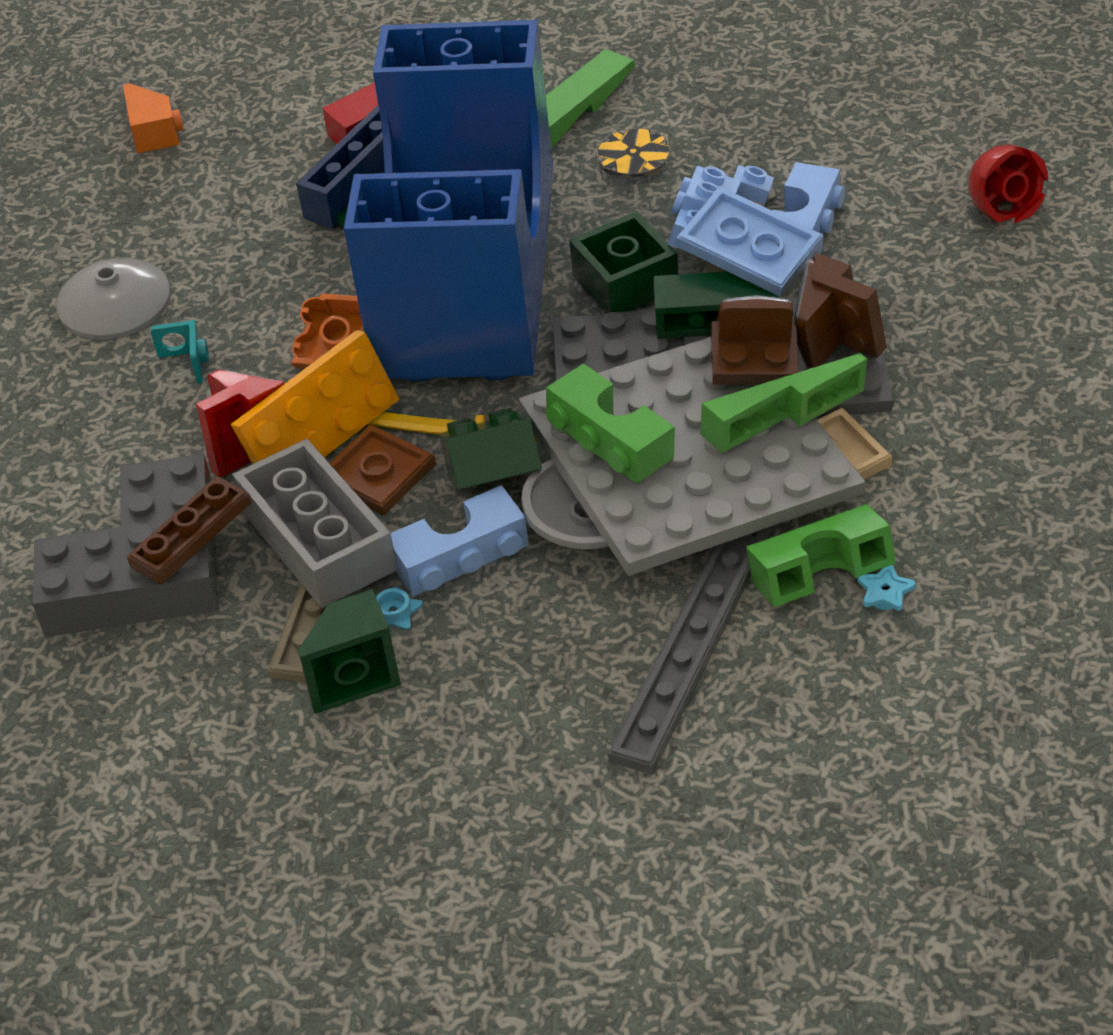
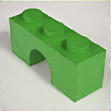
[546,363,675,484]
[746,504,896,607]

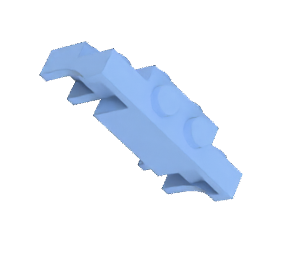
[668,165,774,249]

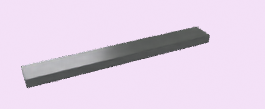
[608,525,776,775]

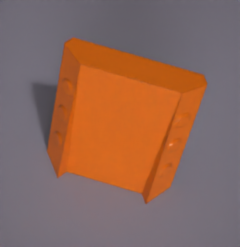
[290,293,364,370]

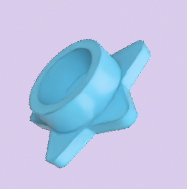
[857,565,916,611]
[376,587,422,630]

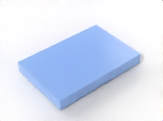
[676,186,823,297]

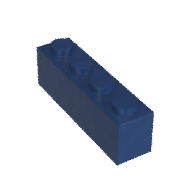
[296,105,385,229]

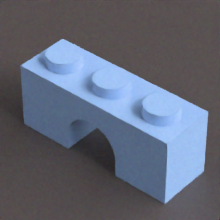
[772,162,845,270]
[391,485,529,597]

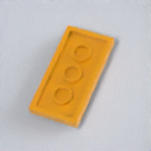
[231,330,400,464]

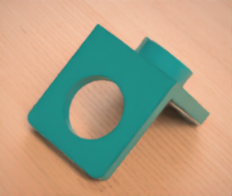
[151,320,209,384]

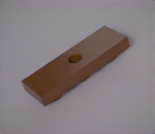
[127,476,251,585]

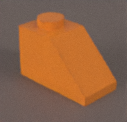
[123,83,184,153]

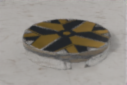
[597,128,671,185]

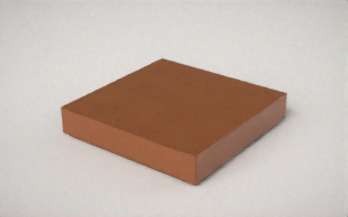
[329,424,436,515]

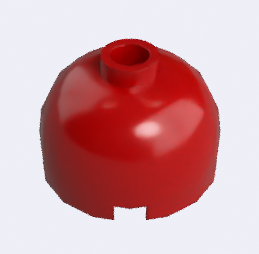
[968,144,1048,224]

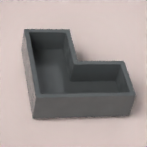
[32,453,219,637]

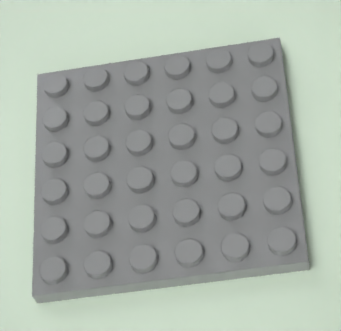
[518,337,865,576]

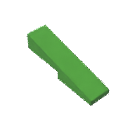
[546,49,635,149]
[700,353,867,453]

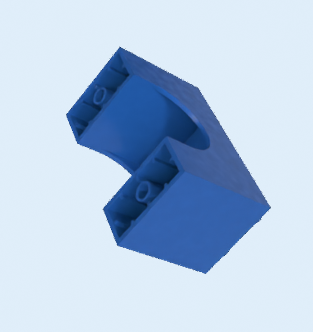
[344,20,554,382]

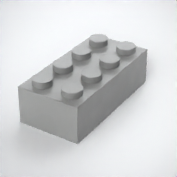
[232,439,398,608]

